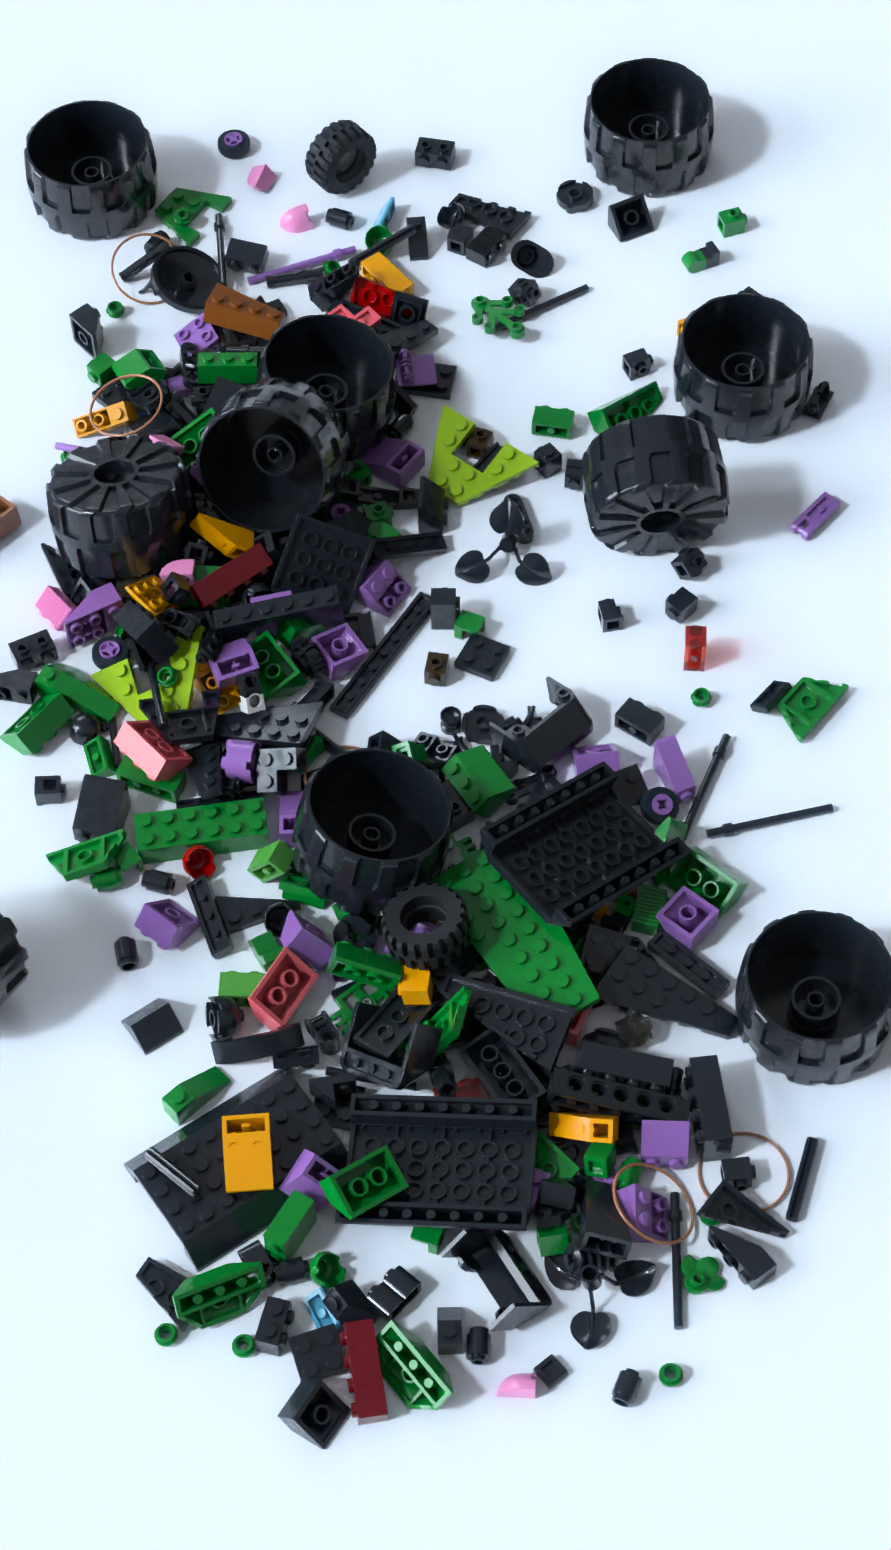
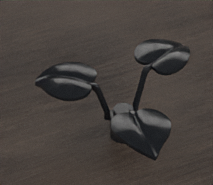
[455,497,552,586]
[544,1254,657,1350]

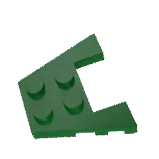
[154,187,232,247]

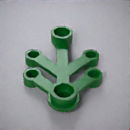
[471,295,526,340]

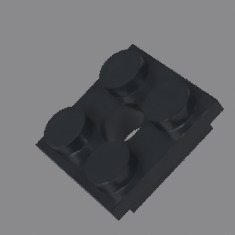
[389,290,429,326]

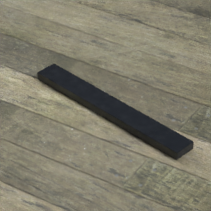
[329,591,431,720]

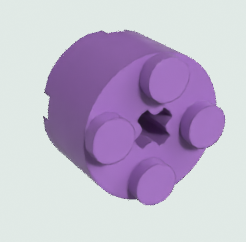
[221,739,262,784]

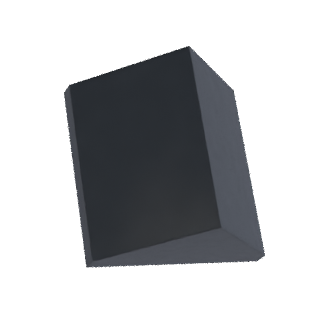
[607,193,654,242]
[121,998,184,1055]

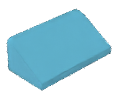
[373,196,395,227]
[303,1287,344,1335]

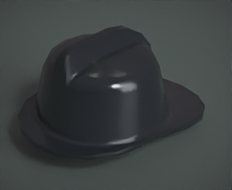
[510,240,554,278]

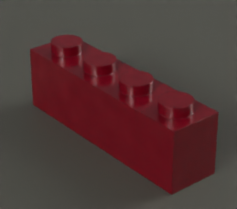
[190,542,273,609]
[339,1318,388,1425]

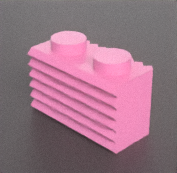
[34,585,77,631]

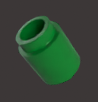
[90,866,123,892]
[616,1156,644,1190]

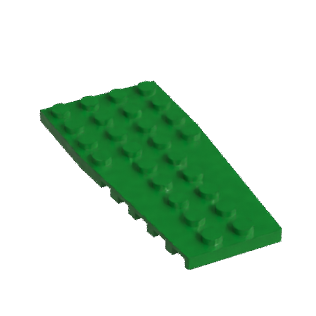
[433,849,600,1016]

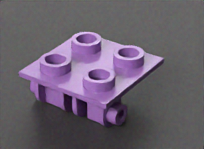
[174,312,219,356]
[395,348,437,387]

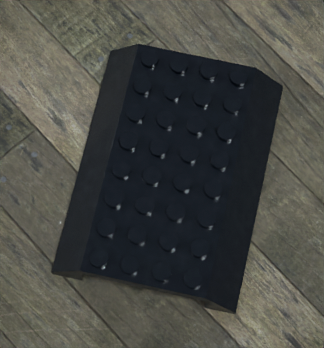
[480,761,693,927]
[123,1069,348,1272]
[335,1093,538,1231]

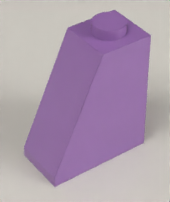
[653,734,696,803]

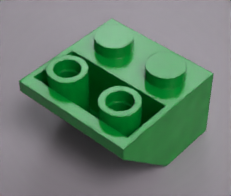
[111,348,167,390]

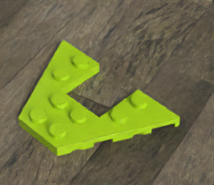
[428,404,539,507]
[91,625,205,721]

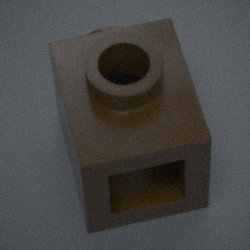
[466,427,494,460]
[424,651,450,686]

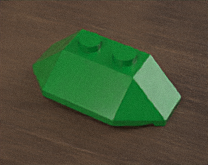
[172,1262,267,1329]
[376,1320,454,1410]

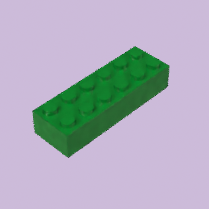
[133,797,270,865]

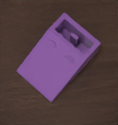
[353,437,425,489]
[63,582,123,649]
[279,790,304,847]

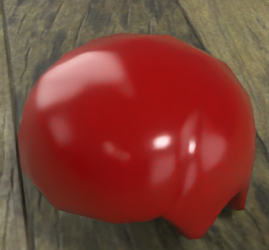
[182,845,216,879]

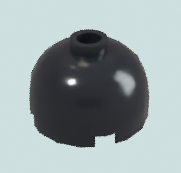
[205,996,245,1041]

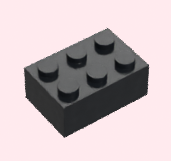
[112,600,179,666]

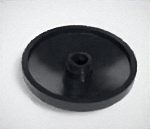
[151,246,219,314]

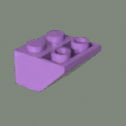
[355,559,412,617]
[208,638,260,689]
[278,1149,339,1213]
[616,1183,669,1243]

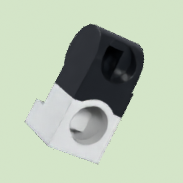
[237,671,266,714]

